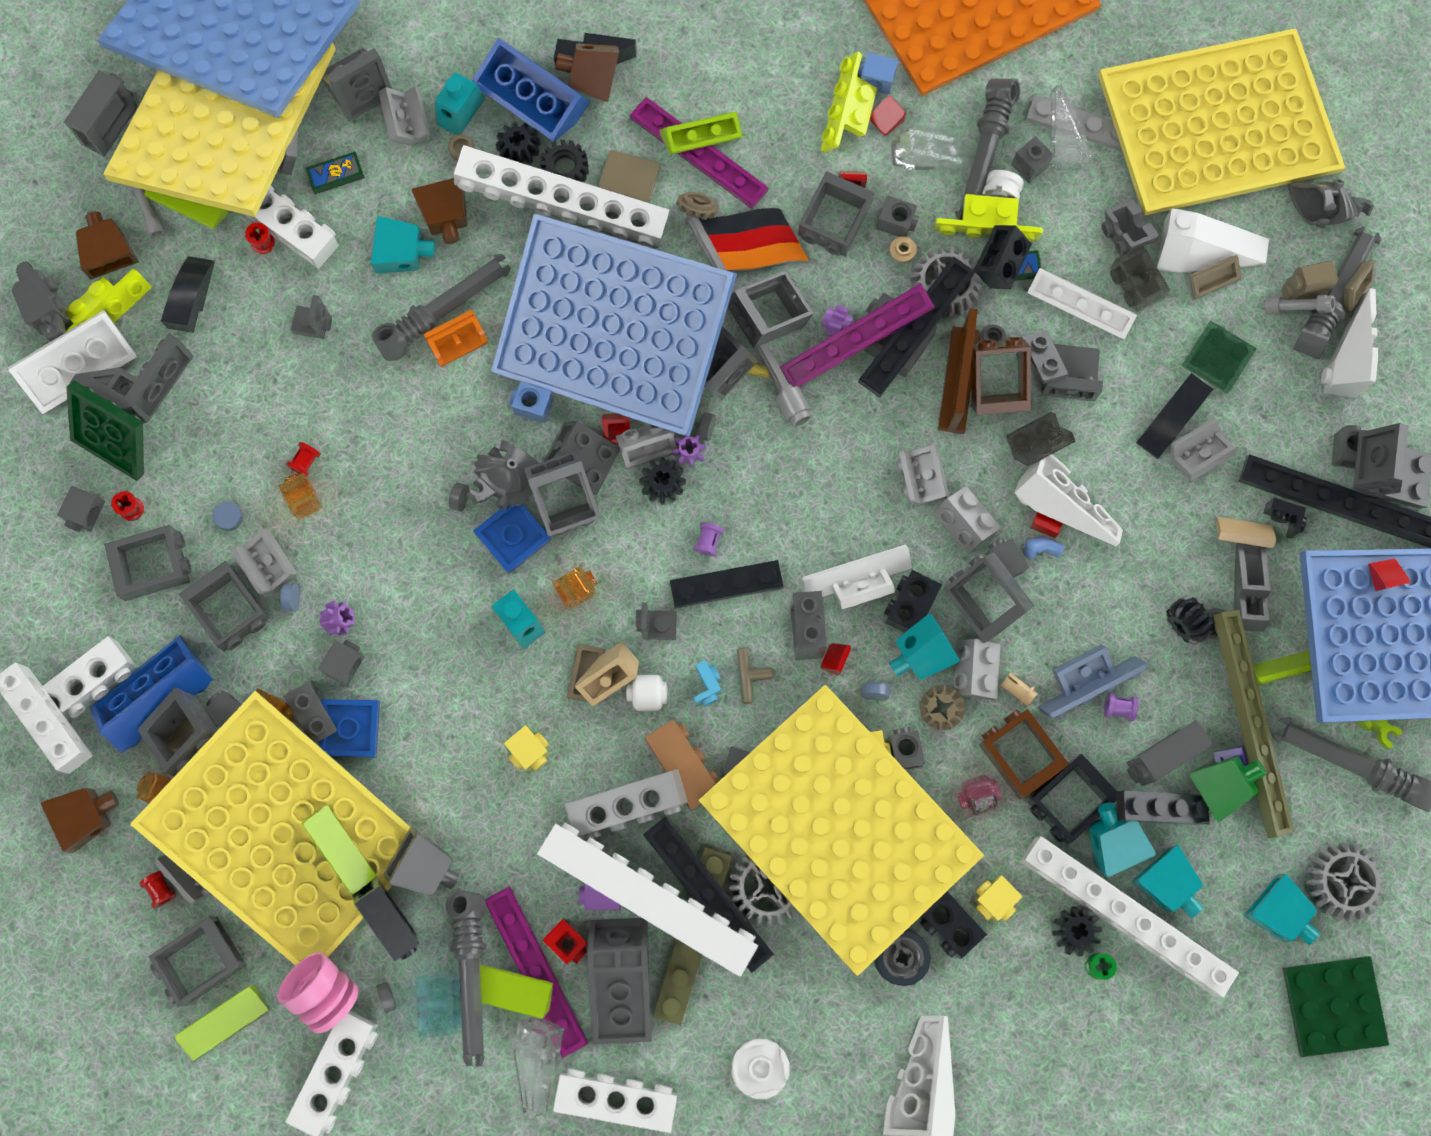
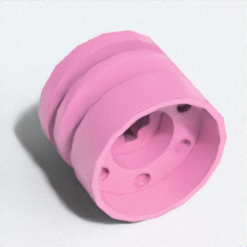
[277,952,359,1034]

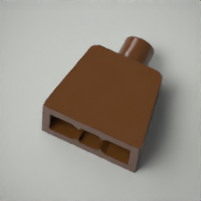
[555,43,619,102]
[412,178,468,244]
[76,211,139,280]
[40,788,119,853]

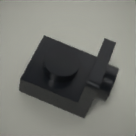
[1263,498,1307,538]

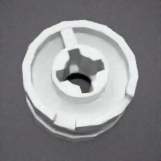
[982,170,1024,199]

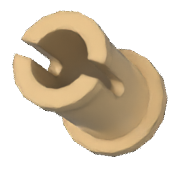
[1000,672,1038,706]

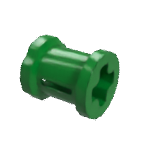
[1085,953,1117,980]

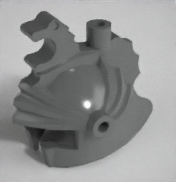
[1289,178,1374,228]
[466,439,539,510]

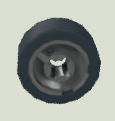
[874,930,931,986]

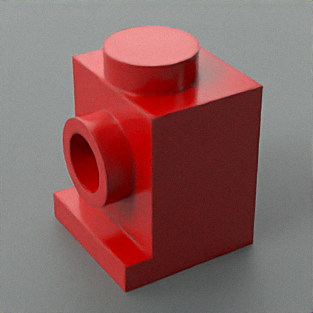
[542,919,588,965]

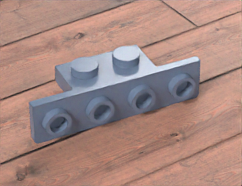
[1038,645,1148,718]

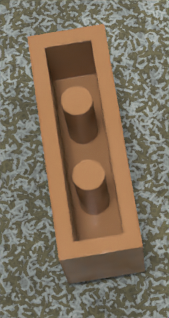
[645,719,720,812]

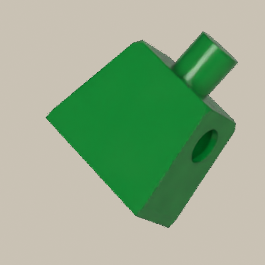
[1189,756,1267,822]

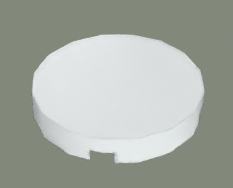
[732,1039,789,1099]

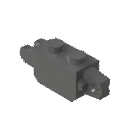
[11,261,69,342]

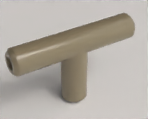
[737,647,773,704]

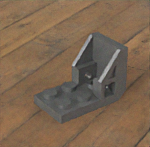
[322,48,392,121]
[704,326,759,400]
[70,333,194,424]
[1353,423,1431,509]
[587,918,652,1044]

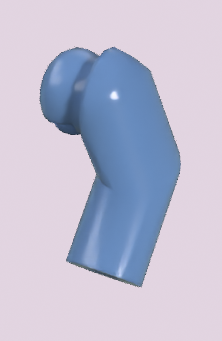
[1022,536,1065,559]

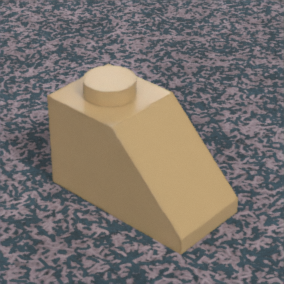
[575,641,639,707]

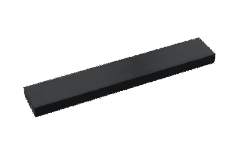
[858,256,976,398]
[643,816,774,973]

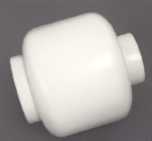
[626,675,668,711]

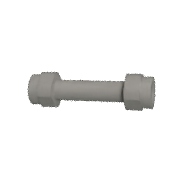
[128,186,165,238]
[1265,295,1335,315]

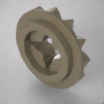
[676,192,719,220]
[919,685,965,730]

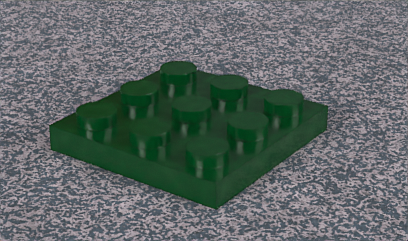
[66,380,144,481]
[1283,956,1390,1057]

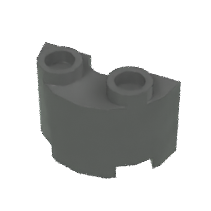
[1102,199,1160,256]

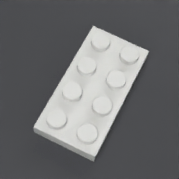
[8,310,137,414]

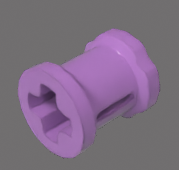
[693,522,724,557]
[1104,692,1139,722]

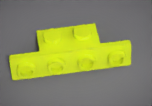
[821,52,877,153]
[933,194,1043,242]
[65,269,152,332]

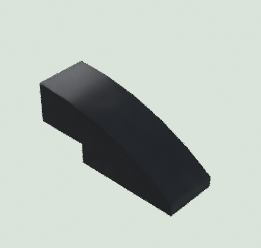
[554,33,637,70]
[161,256,215,333]
[1136,373,1213,459]

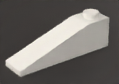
[1156,208,1269,274]
[1321,288,1378,398]
[1015,448,1123,546]
[883,1016,955,1136]

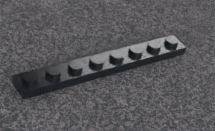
[1238,454,1431,548]

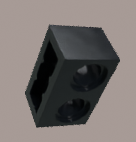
[974,225,1032,289]
[883,570,942,633]
[920,891,987,959]

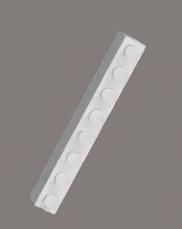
[537,823,758,977]

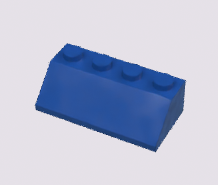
[472,38,590,141]
[90,635,213,753]

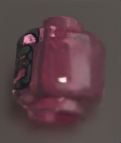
[957,775,1002,816]

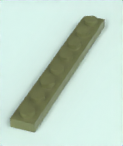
[1213,610,1294,838]

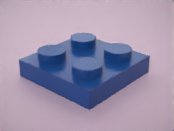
[473,504,552,574]
[318,699,380,758]

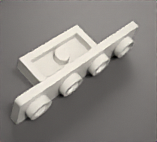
[802,545,912,609]

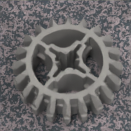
[910,247,982,319]
[1305,842,1388,922]
[729,855,796,927]

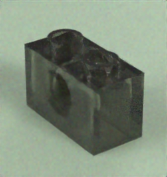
[1110,246,1170,313]

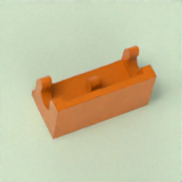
[424,310,488,367]

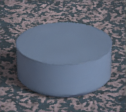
[213,502,243,531]
[280,584,300,611]
[861,682,890,701]

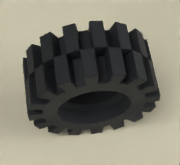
[540,139,589,183]

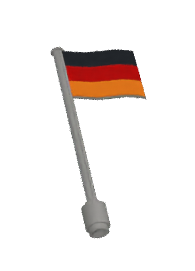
[685,208,812,427]

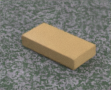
[1215,517,1276,548]

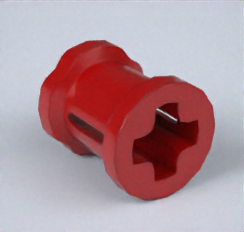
[245,222,275,254]
[285,441,321,478]
[111,491,144,521]
[139,870,177,909]

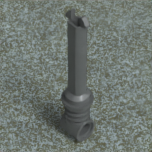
[955,78,1021,220]
[1293,227,1381,360]
[372,254,511,361]
[1272,717,1431,812]
[446,890,486,1067]

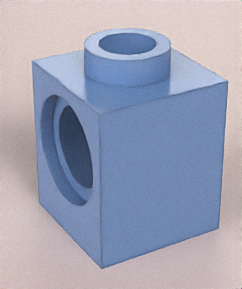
[857,52,898,95]
[509,382,554,424]

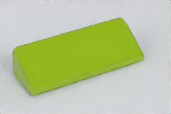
[659,111,743,155]
[144,190,228,229]
[1253,650,1312,686]
[302,805,376,895]
[479,964,553,1018]
[174,985,270,1061]

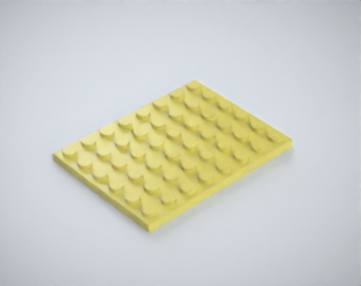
[1098,28,1345,216]
[103,42,336,217]
[698,684,984,976]
[130,691,410,966]

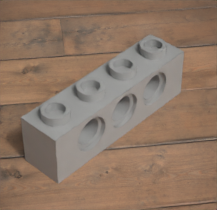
[565,769,688,840]

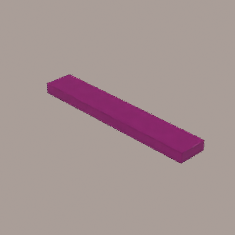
[630,97,769,209]
[780,283,935,388]
[485,886,589,1058]

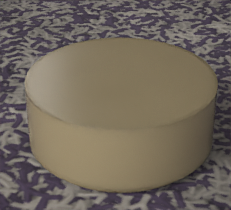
[448,134,475,161]

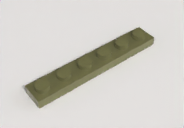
[653,847,732,1026]

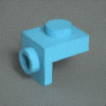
[693,660,721,707]

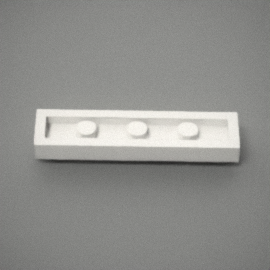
[1027,268,1137,339]

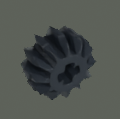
[495,120,541,164]
[639,457,686,505]
[1166,595,1215,645]
[1051,906,1102,957]

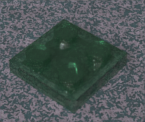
[1181,320,1257,394]

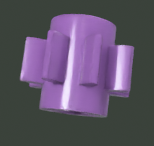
[821,304,854,336]
[672,435,706,468]
[319,601,355,636]

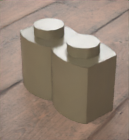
[1282,261,1338,300]

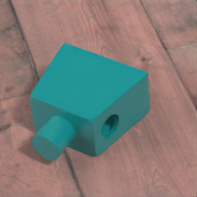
[435,72,485,135]
[371,216,436,274]
[491,589,546,649]
[888,613,960,680]
[1089,803,1156,878]
[1131,845,1204,918]
[1243,874,1320,945]

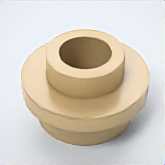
[890,237,917,263]

